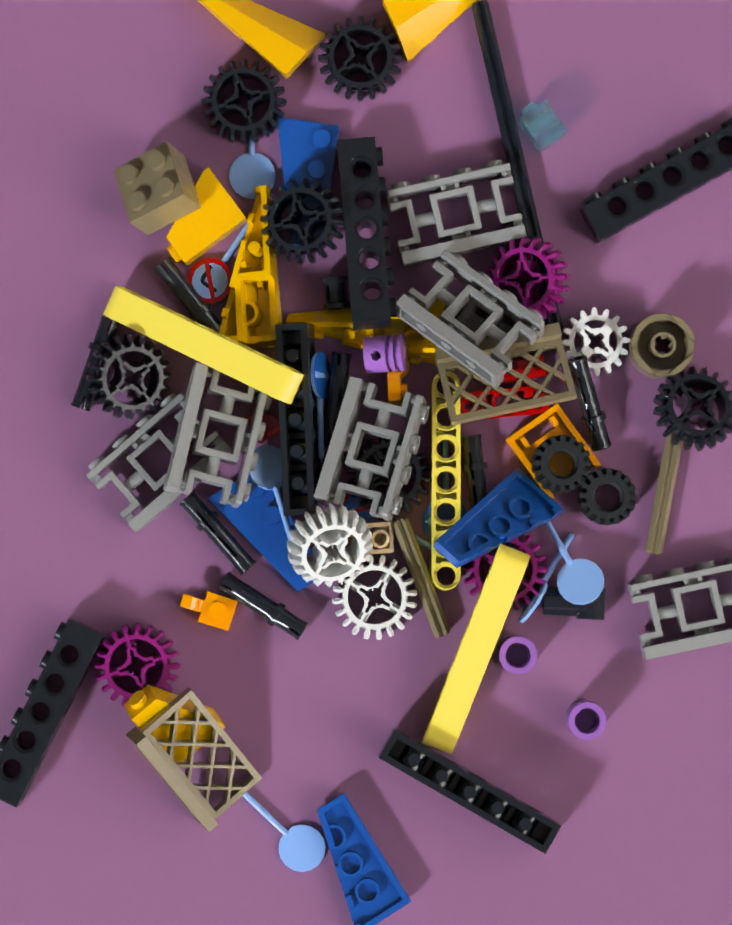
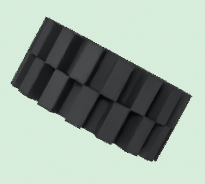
[531,435,591,493]
[578,468,637,525]

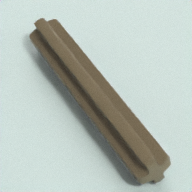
[645,434,683,555]
[393,517,450,638]

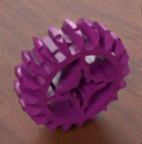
[486,237,571,320]
[462,534,548,611]
[94,623,181,707]

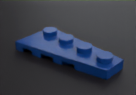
[277,117,339,246]
[433,467,564,568]
[208,475,313,592]
[317,793,411,925]

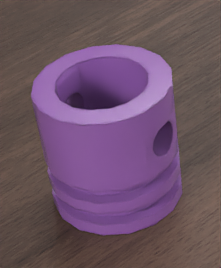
[363,333,408,373]
[497,635,537,674]
[565,700,607,740]

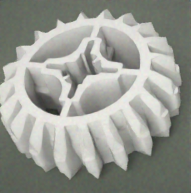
[287,503,373,587]
[332,554,417,640]

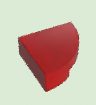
[245,413,280,444]

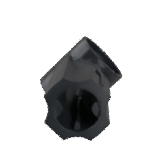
[542,587,606,620]

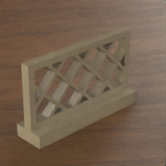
[435,322,577,425]
[126,687,262,832]

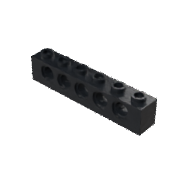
[580,118,732,243]
[337,137,397,330]
[275,323,323,516]
[0,618,106,808]
[378,728,561,854]

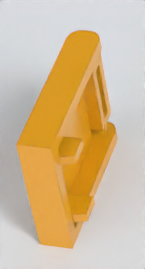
[506,403,601,499]

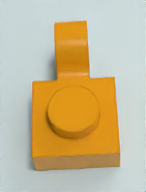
[387,360,410,415]
[180,591,238,631]

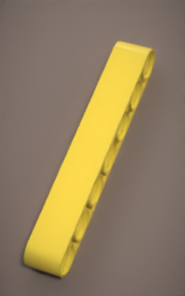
[103,285,304,404]
[431,372,461,591]
[422,543,531,754]

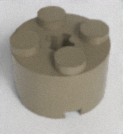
[627,313,695,379]

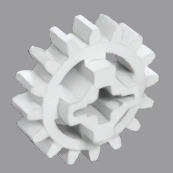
[562,307,630,377]

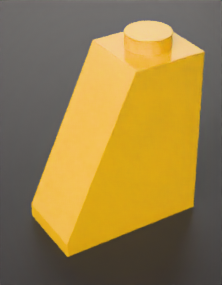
[166,167,247,266]
[124,684,225,762]

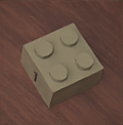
[113,141,201,235]

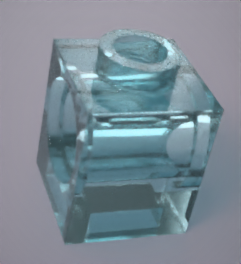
[518,100,568,153]

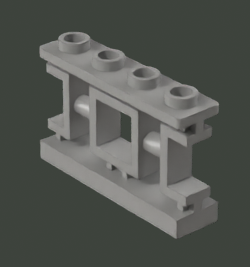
[386,160,527,268]
[396,250,545,389]
[163,363,272,508]
[314,376,430,522]
[86,392,232,533]
[627,556,732,660]

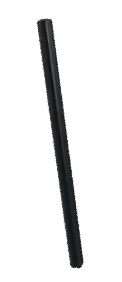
[472,0,564,332]

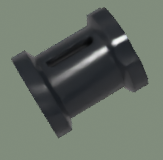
[321,276,351,310]

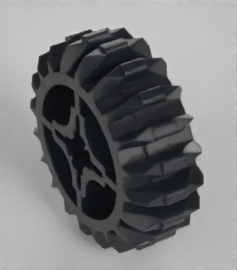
[318,16,403,102]
[201,59,287,145]
[260,178,344,265]
[86,334,172,420]
[653,366,732,451]
[347,437,431,517]

